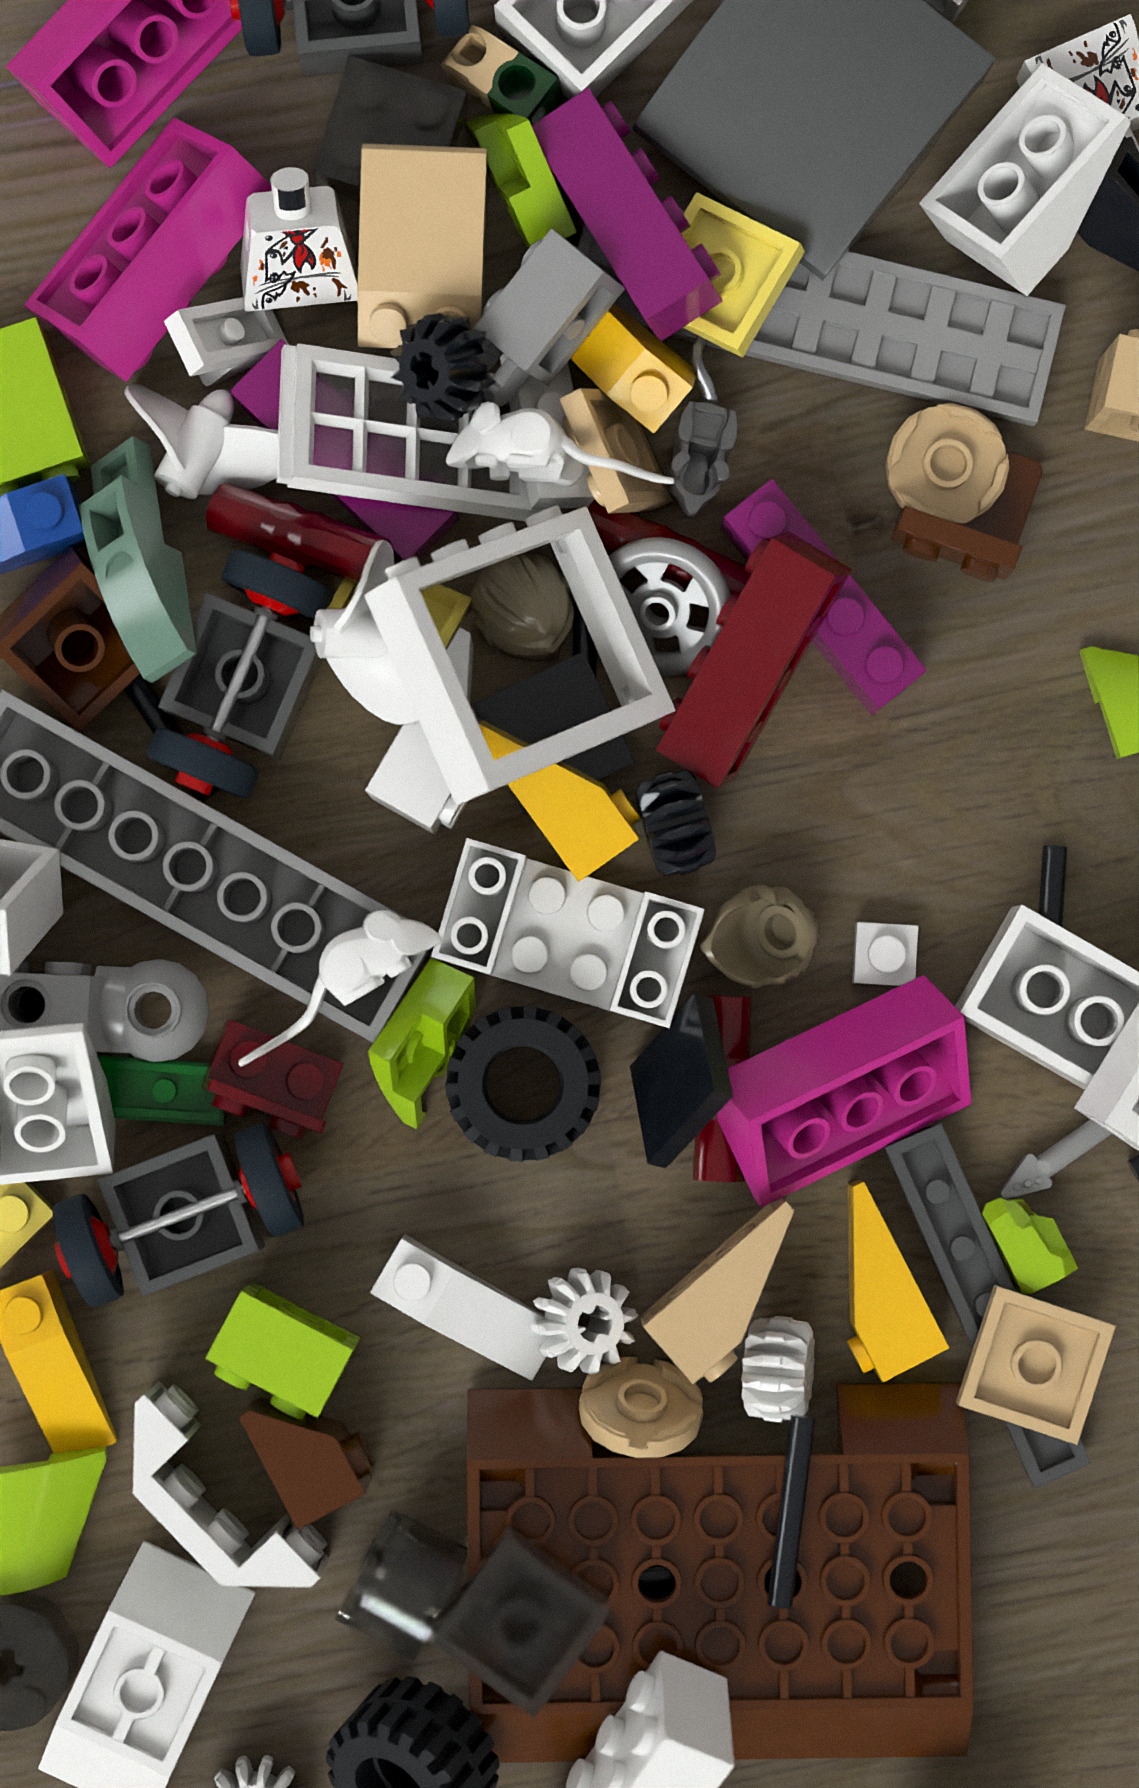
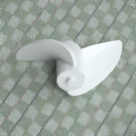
[124,384,278,499]
[310,540,419,725]

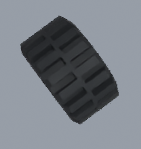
[445,1006,601,1162]
[326,1676,500,1788]

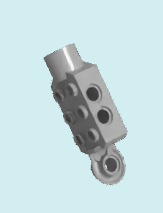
[0,959,210,1062]

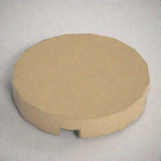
[885,403,1009,525]
[579,1357,703,1458]

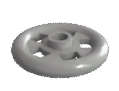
[608,537,731,676]

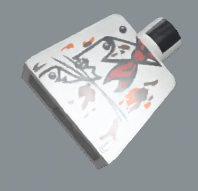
[1016,14,1139,153]
[240,167,358,312]

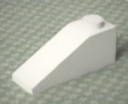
[370,1234,547,1381]

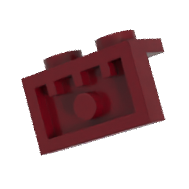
[200,1019,344,1140]

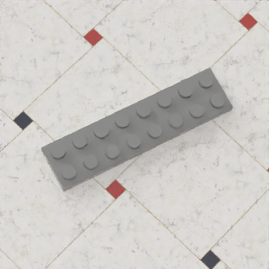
[578,210,1066,427]

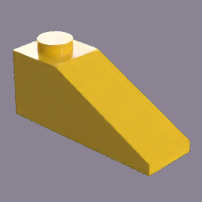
[570,303,696,434]
[478,720,642,882]
[846,1179,949,1382]
[0,1269,118,1453]

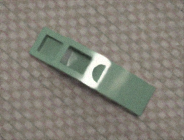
[79,436,197,683]

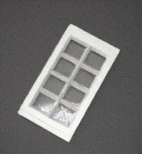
[276,343,544,521]

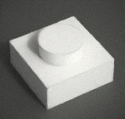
[852,922,918,986]

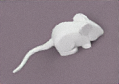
[446,402,674,484]
[239,910,442,1066]

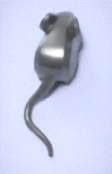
[664,336,738,517]

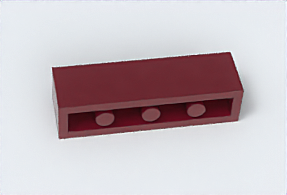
[656,531,852,789]

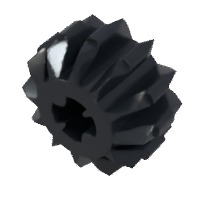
[390,313,496,421]
[635,770,717,876]

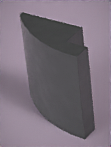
[632,0,996,281]

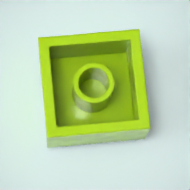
[205,1281,360,1420]

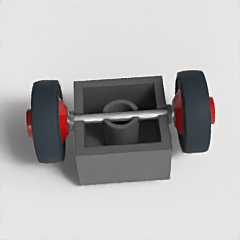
[229,0,470,76]
[146,549,334,798]
[52,1123,304,1308]

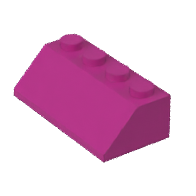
[5,0,242,168]
[23,117,272,382]
[717,975,972,1208]

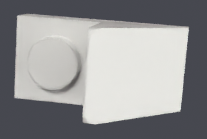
[164,297,289,386]

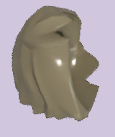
[470,553,576,661]
[700,885,822,989]

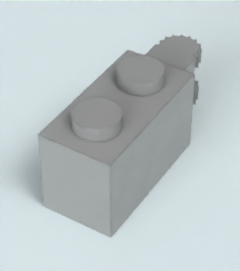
[474,228,625,407]

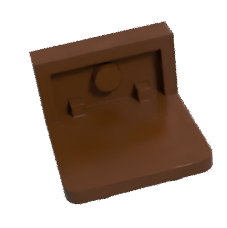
[890,450,1042,582]

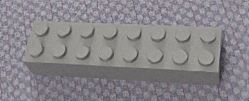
[0,690,432,1043]

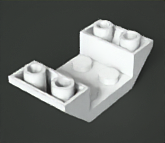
[431,838,705,1028]
[133,1381,329,1587]
[38,1540,256,1788]

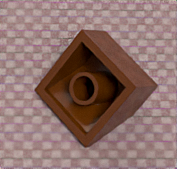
[0,546,140,732]
[239,1397,376,1530]

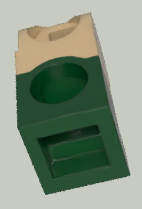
[441,25,564,126]

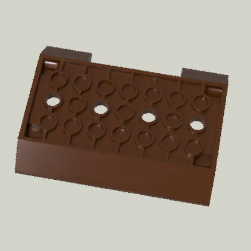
[467,1382,974,1763]

